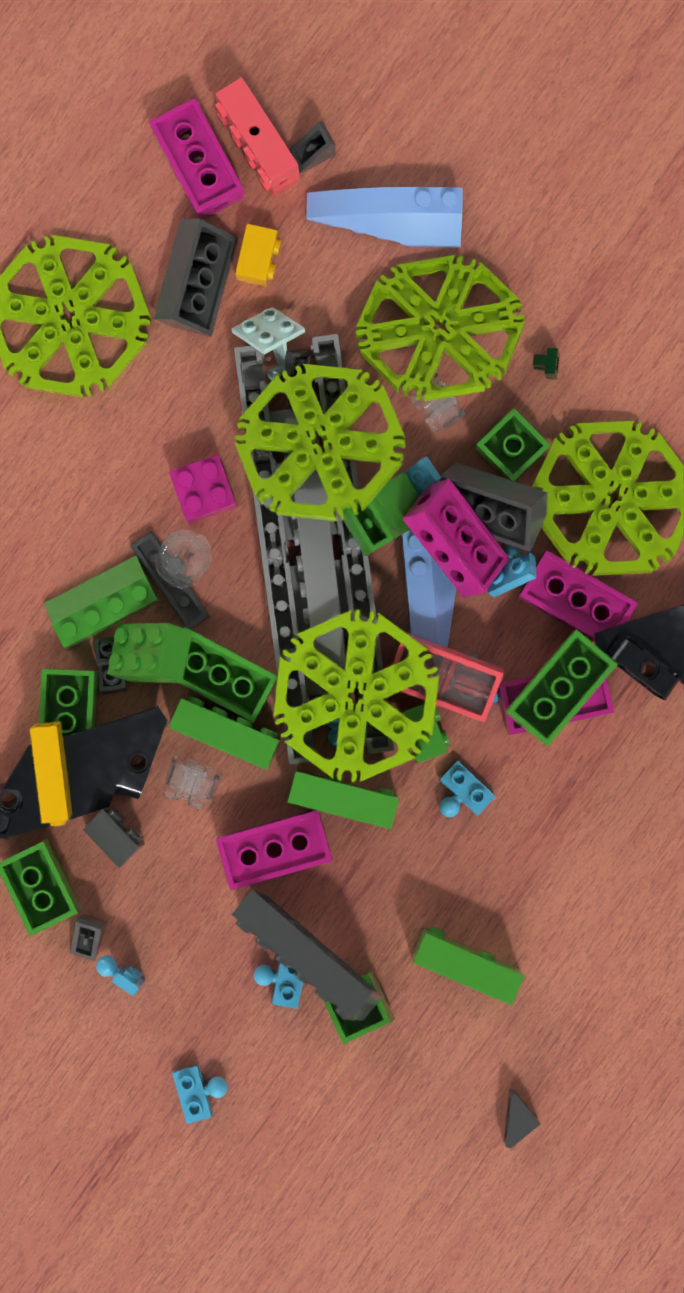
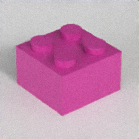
[169,455,237,524]

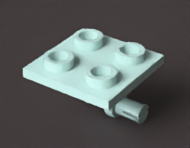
[232,307,305,380]

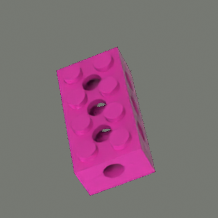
[149,98,245,220]
[402,479,510,598]
[517,550,638,642]
[498,676,614,735]
[216,810,333,890]

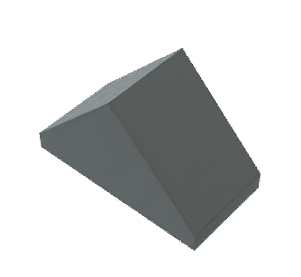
[289,121,335,173]
[70,914,107,961]
[504,1089,540,1148]

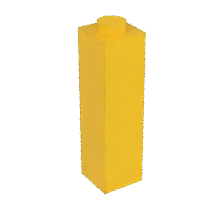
[30,721,73,826]

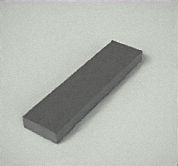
[130,531,210,630]

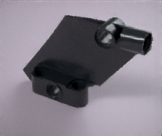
[595,605,684,701]
[0,706,167,840]

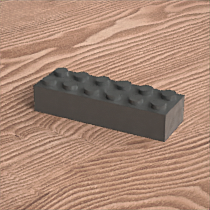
[231,890,383,1021]

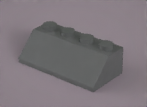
[154,219,238,337]
[440,462,548,552]

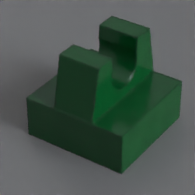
[533,348,560,380]

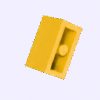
[235,224,282,287]

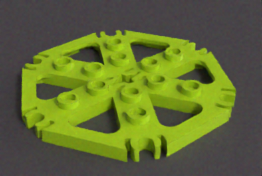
[0,235,152,398]
[356,255,525,401]
[235,364,406,522]
[532,421,684,576]
[273,610,440,782]

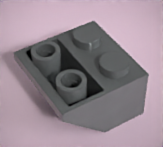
[83,807,145,868]

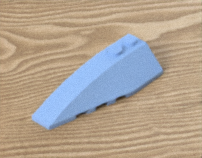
[306,187,463,247]
[401,530,456,648]

